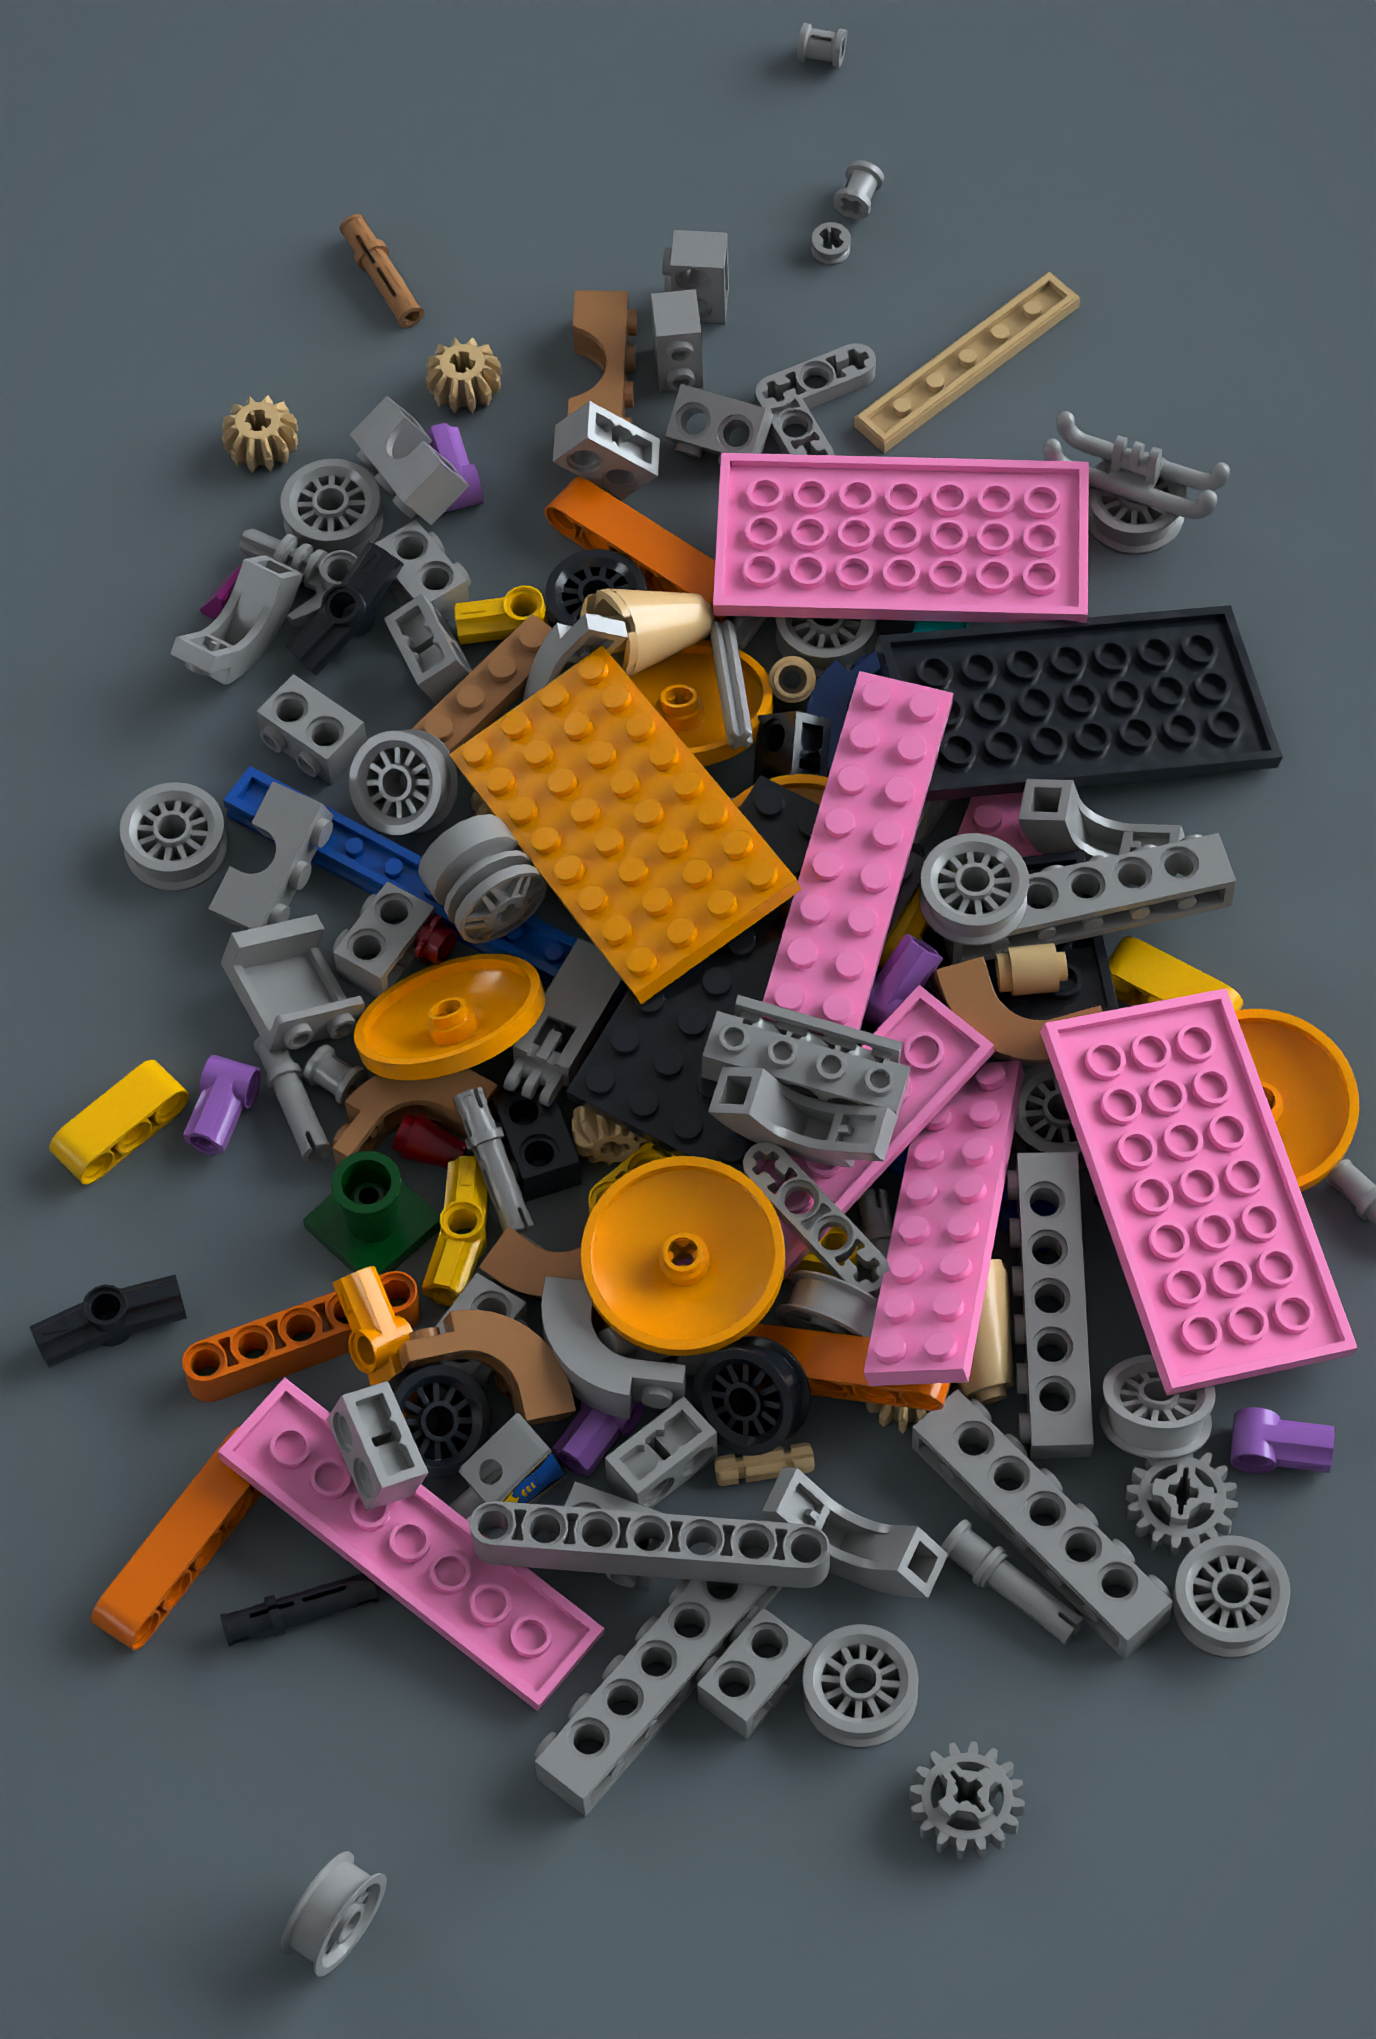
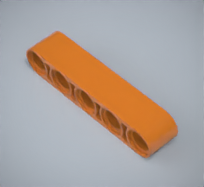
[544,477,730,623]
[182,1271,421,1402]
[743,1324,950,1411]
[91,1426,262,1651]

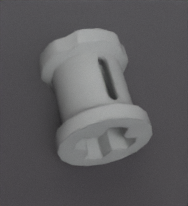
[797,22,847,68]
[834,160,884,220]
[303,1045,368,1107]

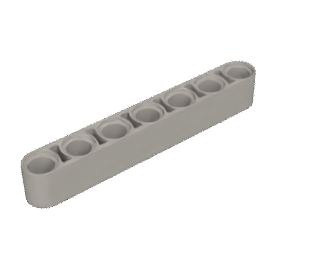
[469,1501,830,1588]

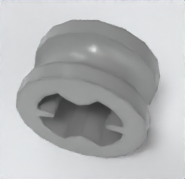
[811,222,851,265]

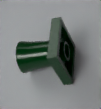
[303,1151,441,1275]

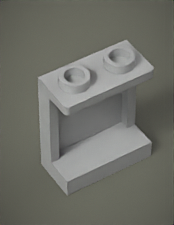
[221,914,365,1052]

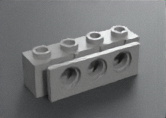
[701,995,911,1133]

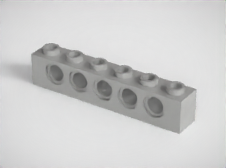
[942,833,1236,965]
[1006,1152,1094,1459]
[912,1389,1173,1660]
[534,1546,783,1817]

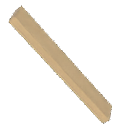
[854,272,1080,454]

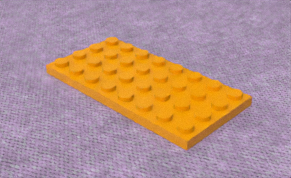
[449,645,802,1004]

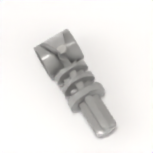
[239,529,358,627]

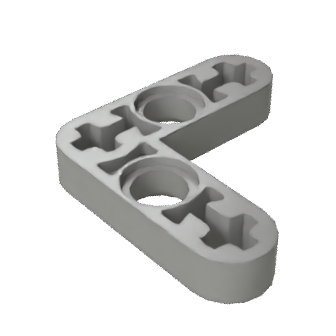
[755,343,876,455]

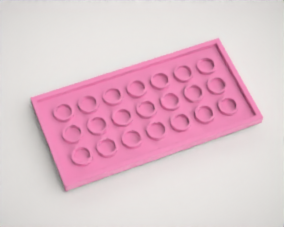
[713,453,1089,623]
[1040,988,1358,1396]

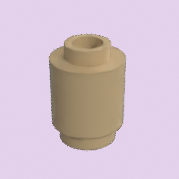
[769,656,816,703]
[995,943,1068,996]

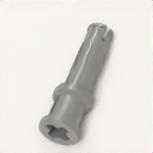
[941,1519,1085,1645]

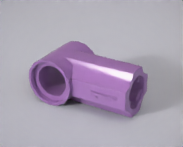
[427,423,484,513]
[863,934,943,1029]
[183,1055,261,1156]
[552,1401,646,1477]
[1230,1407,1335,1473]

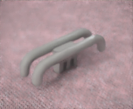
[1043,411,1230,519]

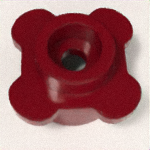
[414,915,457,965]

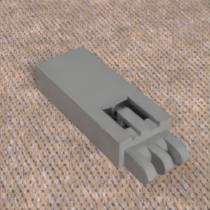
[504,938,627,1107]

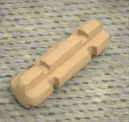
[714,1442,815,1486]

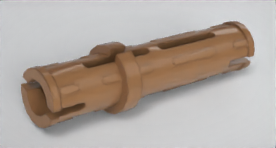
[339,214,424,328]

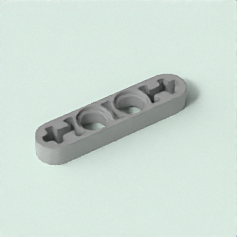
[743,1142,889,1298]

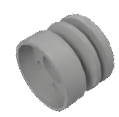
[418,814,547,944]

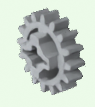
[1125,1452,1238,1557]
[909,1741,1025,1859]

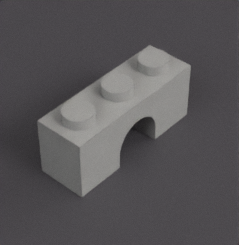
[350,396,469,525]
[208,781,334,930]

